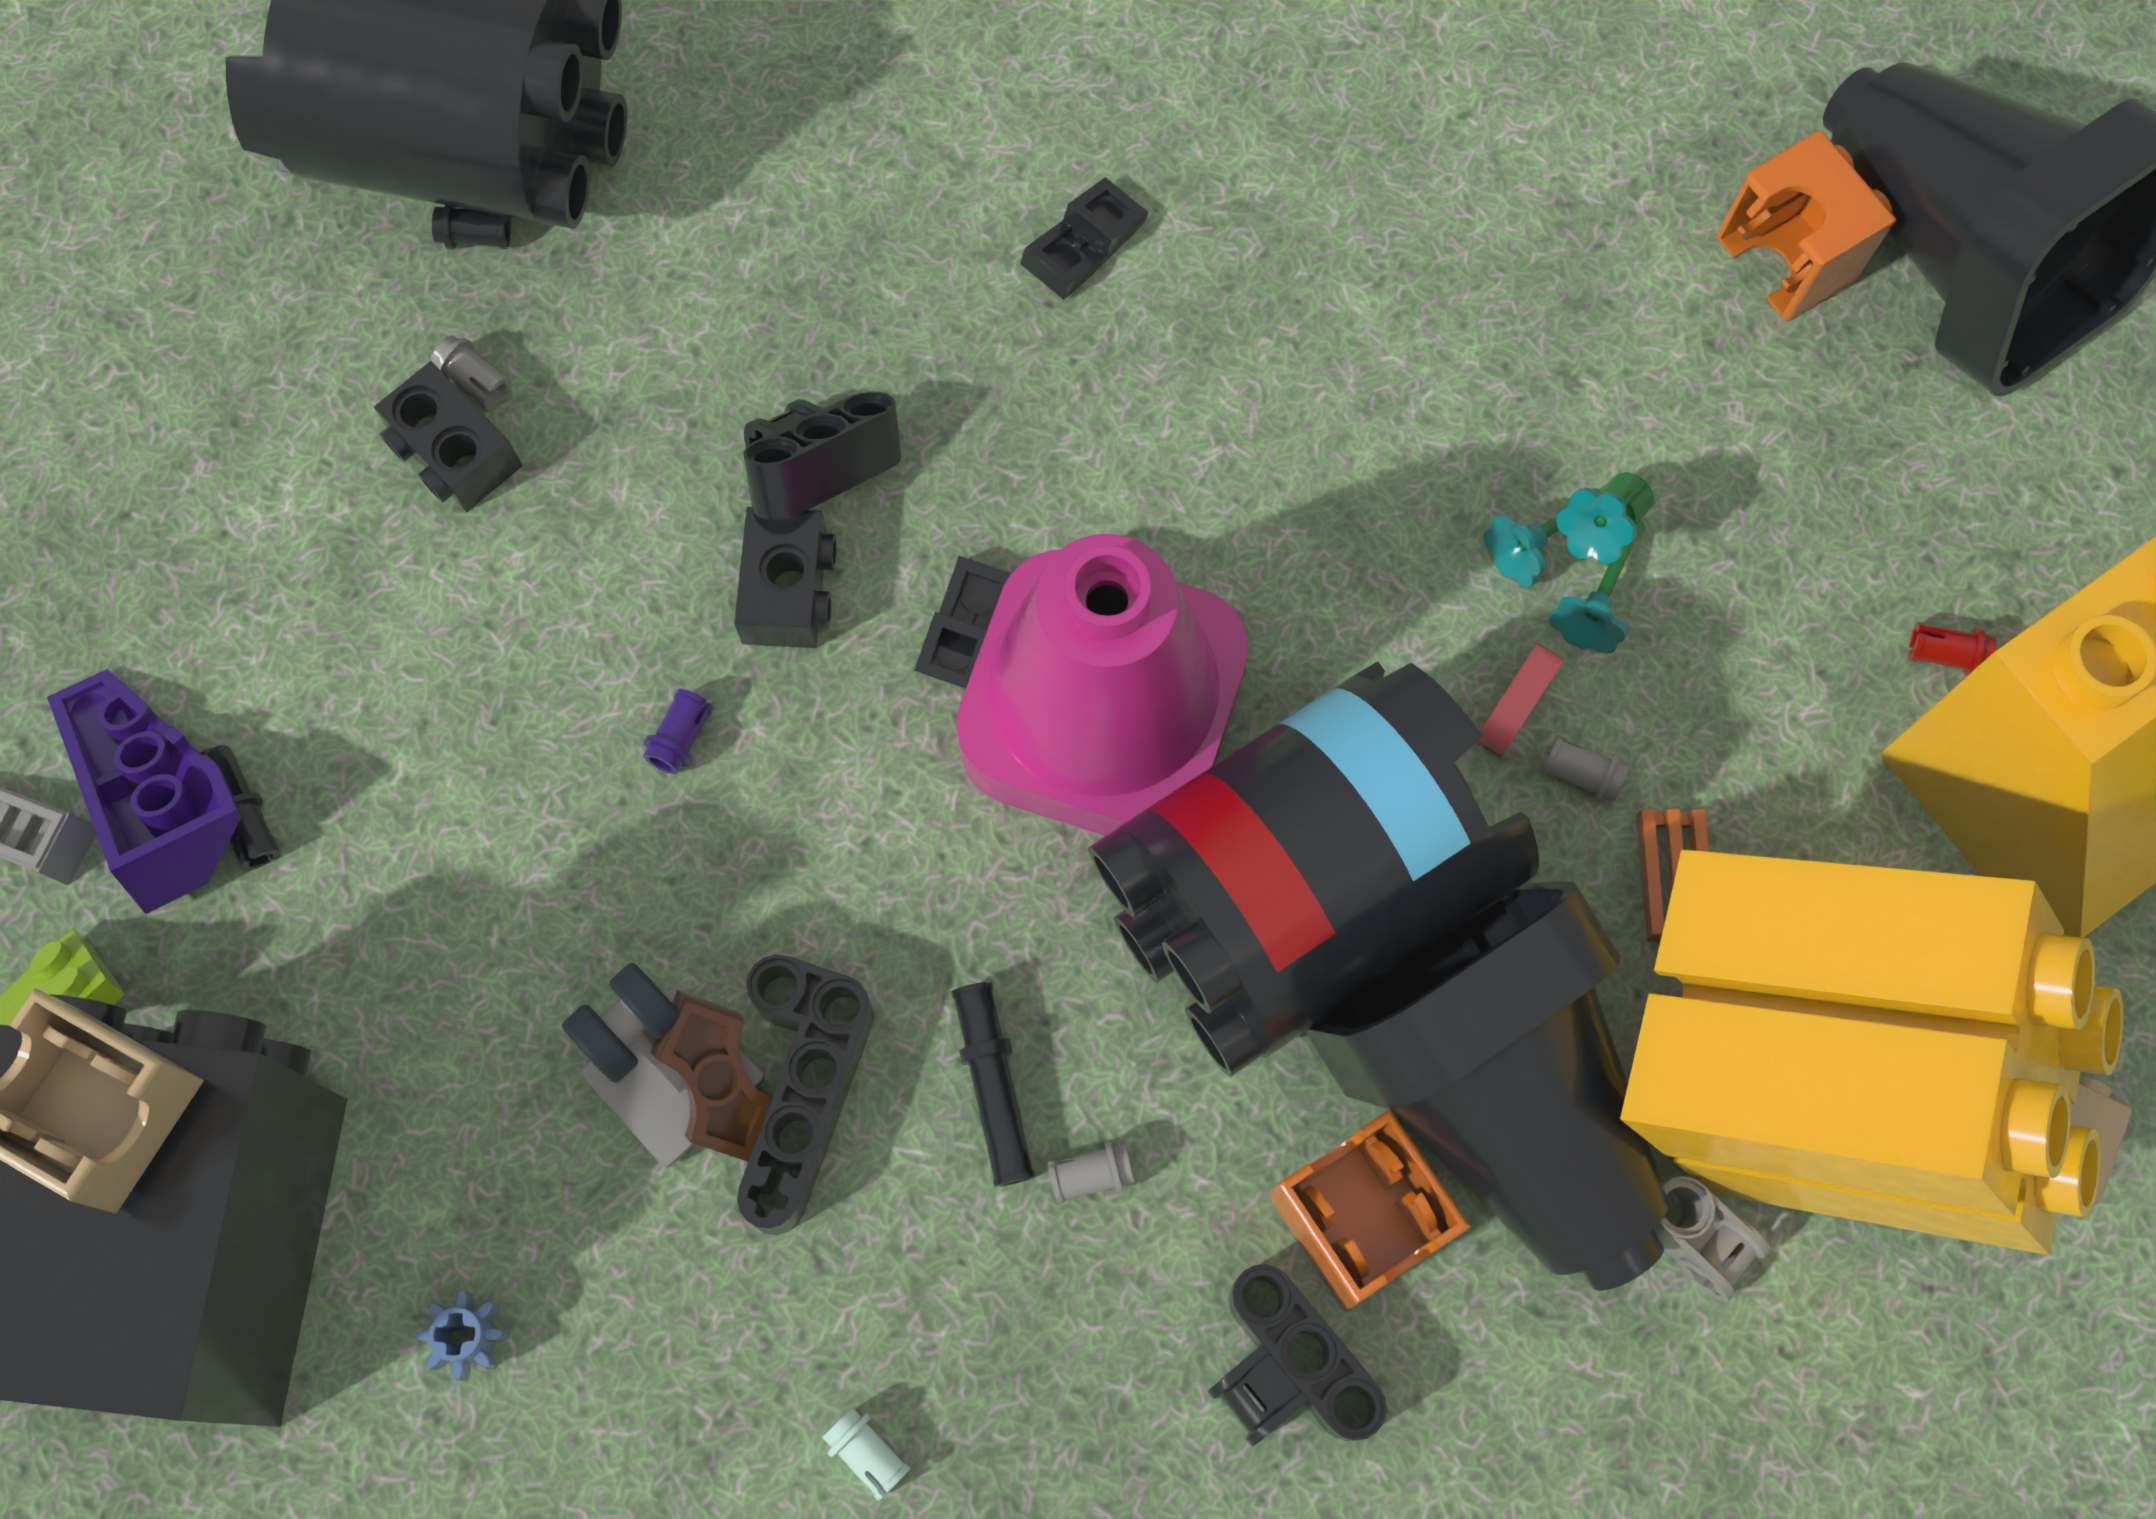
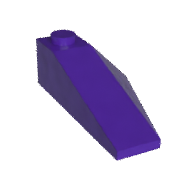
[47,669,242,914]

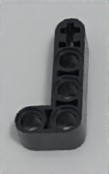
[737,954,874,1235]

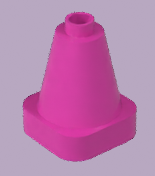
[957,534,1248,836]

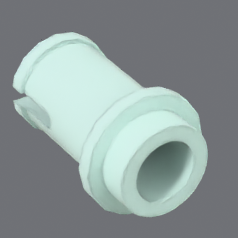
[822,1407,911,1501]

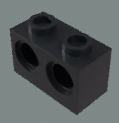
[374,361,523,512]

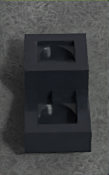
[1020,177,1149,300]
[914,556,1012,689]

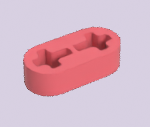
[1477,643,1565,757]

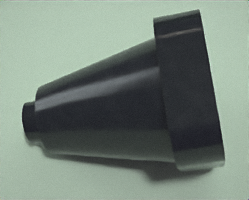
[1823,62,2156,397]
[1305,882,1669,1291]

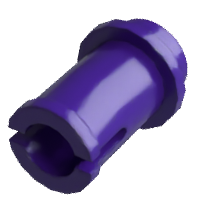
[643,689,713,774]

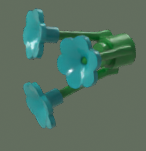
[1484,472,1654,654]

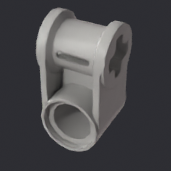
[1654,1176,1771,1303]

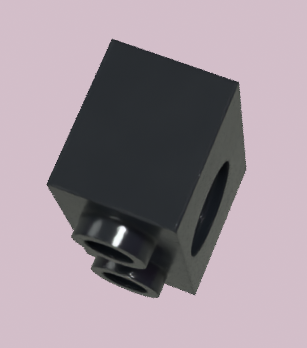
[734,507,837,648]

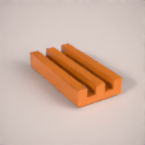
[1636,809,1709,939]

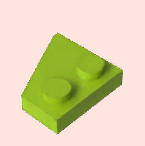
[0,928,125,1026]

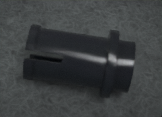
[432,205,511,250]

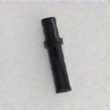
[951,982,1036,1187]

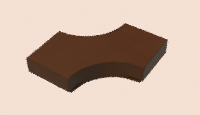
[650,990,773,1162]

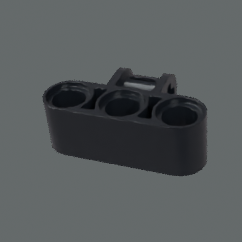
[743,392,901,520]
[1208,1264,1387,1447]

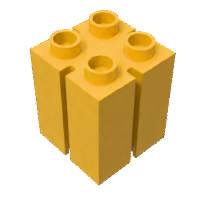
[1620,849,2123,1256]

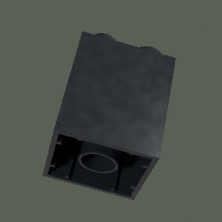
[0,994,348,1427]

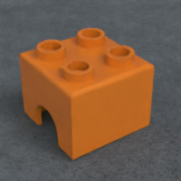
[1716,130,1896,322]
[1268,1109,1471,1312]

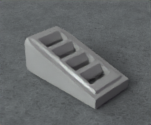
[0,787,97,885]

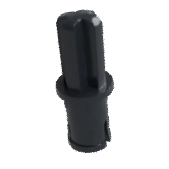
[200,745,281,871]

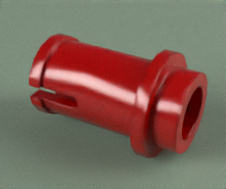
[1908,622,1996,676]

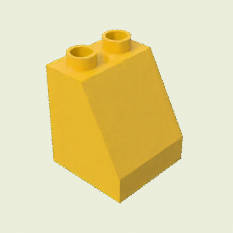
[1879,536,2156,938]

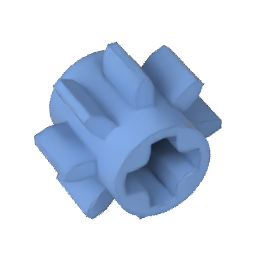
[416,1291,510,1381]

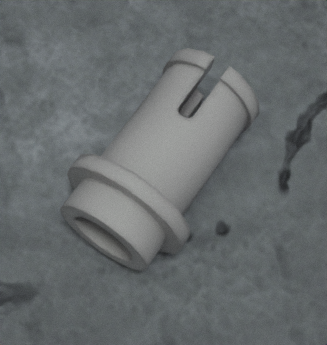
[430,335,511,409]
[1542,736,1630,802]
[1047,1140,1135,1204]

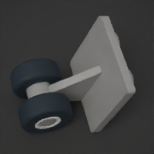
[562,963,764,1168]

